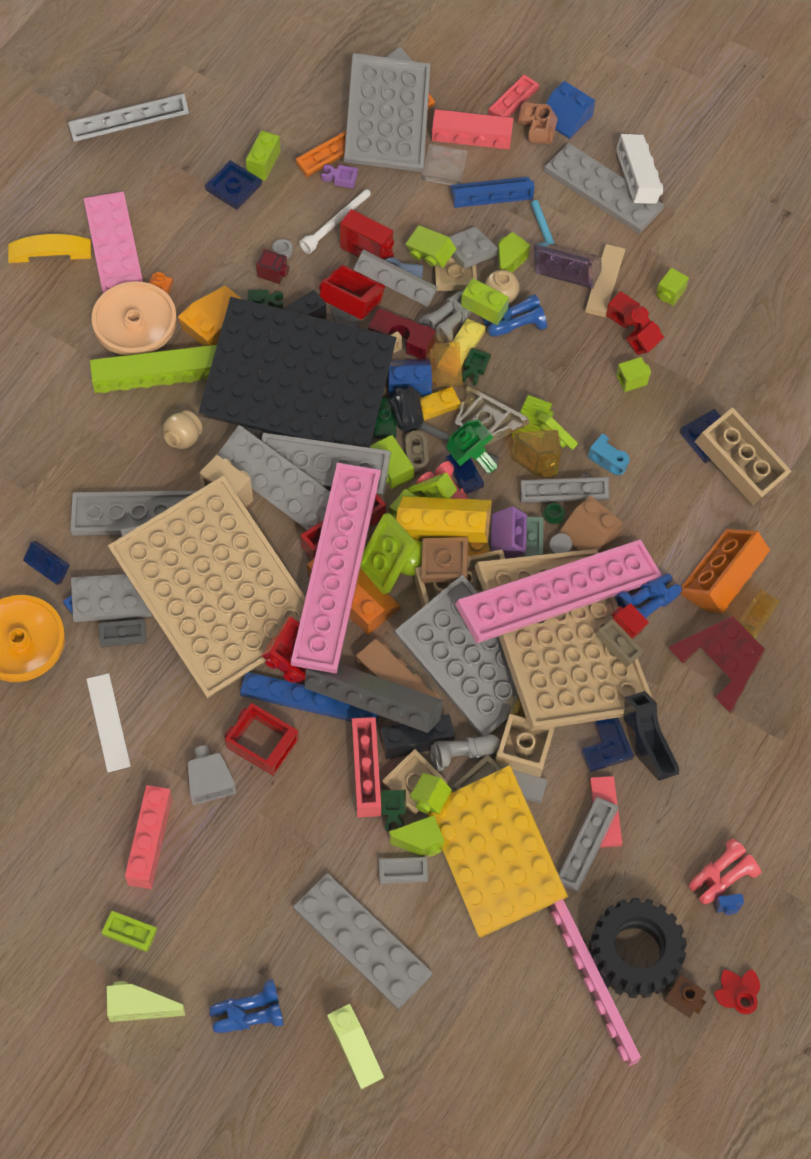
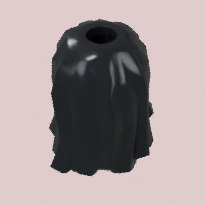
[389,386,424,432]

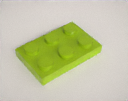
[360,513,416,594]

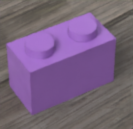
[491,506,527,559]

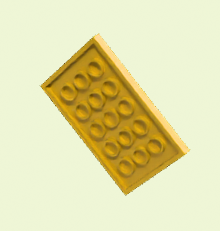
[428,765,569,938]

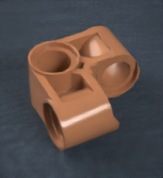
[517,102,558,145]

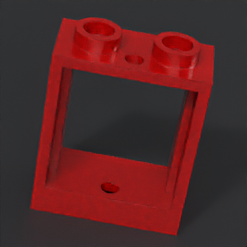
[340,209,394,260]
[319,265,385,320]
[224,703,299,776]

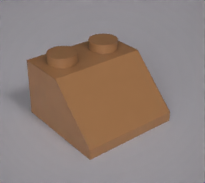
[558,495,623,553]

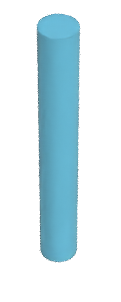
[531,200,557,253]

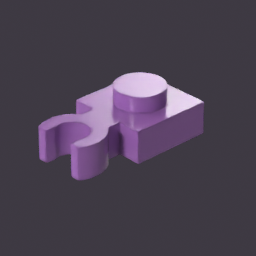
[321,165,358,189]

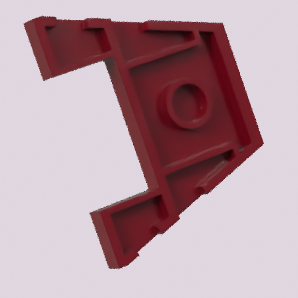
[669,616,766,713]

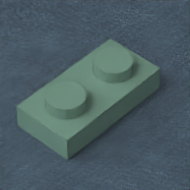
[520,517,543,557]

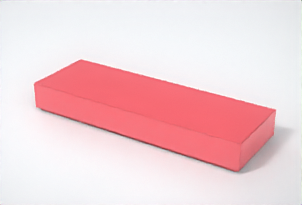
[488,75,539,117]
[590,776,623,848]

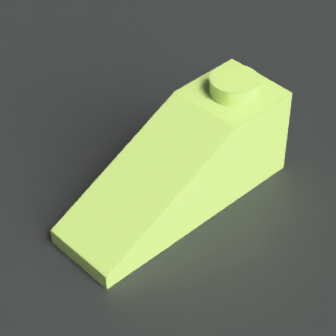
[107,981,186,1022]
[327,1004,384,1090]

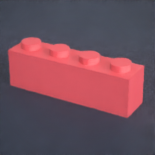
[432,109,513,149]
[352,717,381,817]
[125,785,172,889]

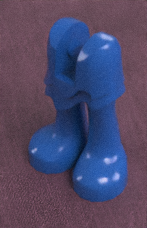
[483,294,547,337]
[615,573,682,619]
[209,979,284,1033]

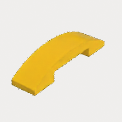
[8,234,91,263]

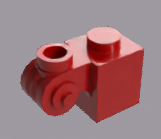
[624,306,664,355]

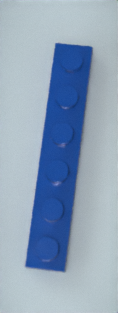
[240,672,378,722]

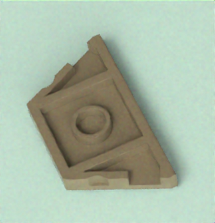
[455,386,530,445]

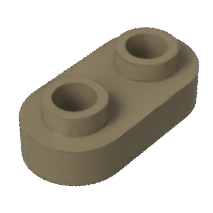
[405,431,429,472]

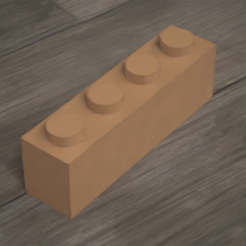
[356,639,440,699]

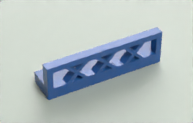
[450,177,535,208]

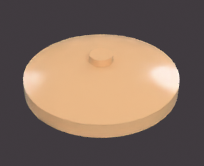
[92,282,177,356]

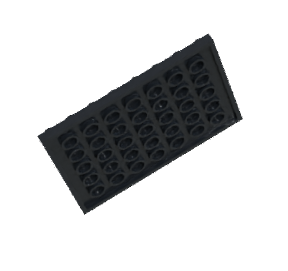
[198,297,397,448]

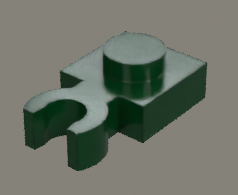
[248,290,283,309]
[462,348,491,386]
[380,789,407,831]

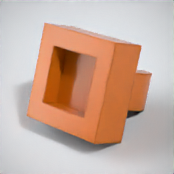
[149,272,173,295]

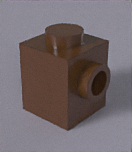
[665,975,706,1018]

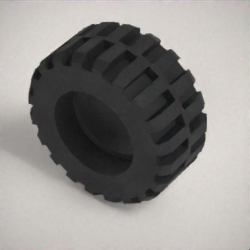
[589,898,687,998]

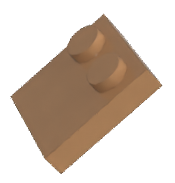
[421,537,469,583]

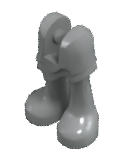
[419,290,472,346]
[430,735,500,772]

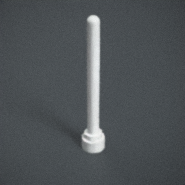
[299,189,371,254]

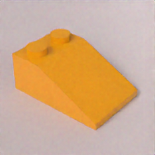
[178,285,242,346]

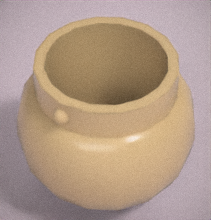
[485,270,519,305]
[163,410,202,449]

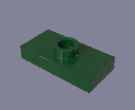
[375,398,396,439]

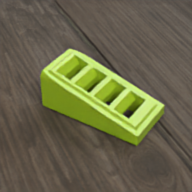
[407,473,457,498]

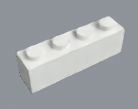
[616,134,663,204]

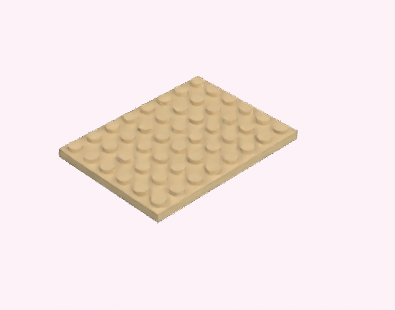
[108,475,306,699]
[475,549,653,731]

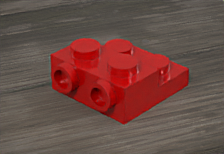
[262,616,306,683]

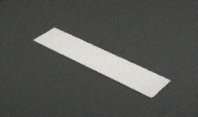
[87,673,131,772]

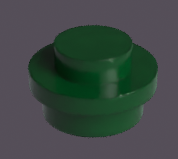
[543,503,565,524]

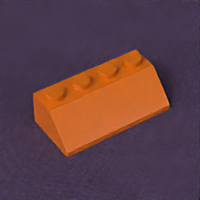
[681,529,770,613]
[307,558,401,635]

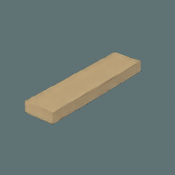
[585,244,625,317]

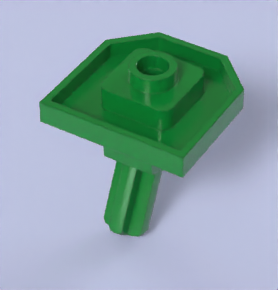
[446,419,497,473]

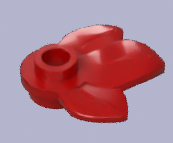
[714,969,760,1015]

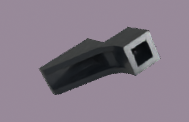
[624,691,679,781]

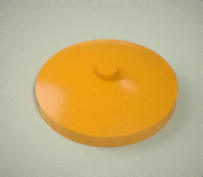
[0,595,65,682]

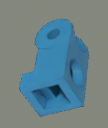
[587,433,629,475]

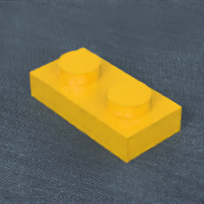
[420,387,461,421]

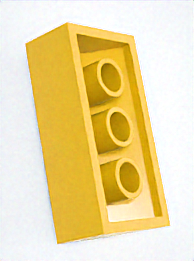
[396,496,492,543]

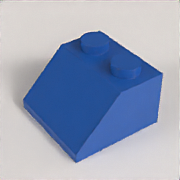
[544,81,595,139]
[388,359,432,398]

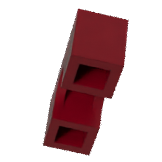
[368,308,436,359]

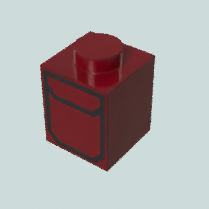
[256,249,290,284]

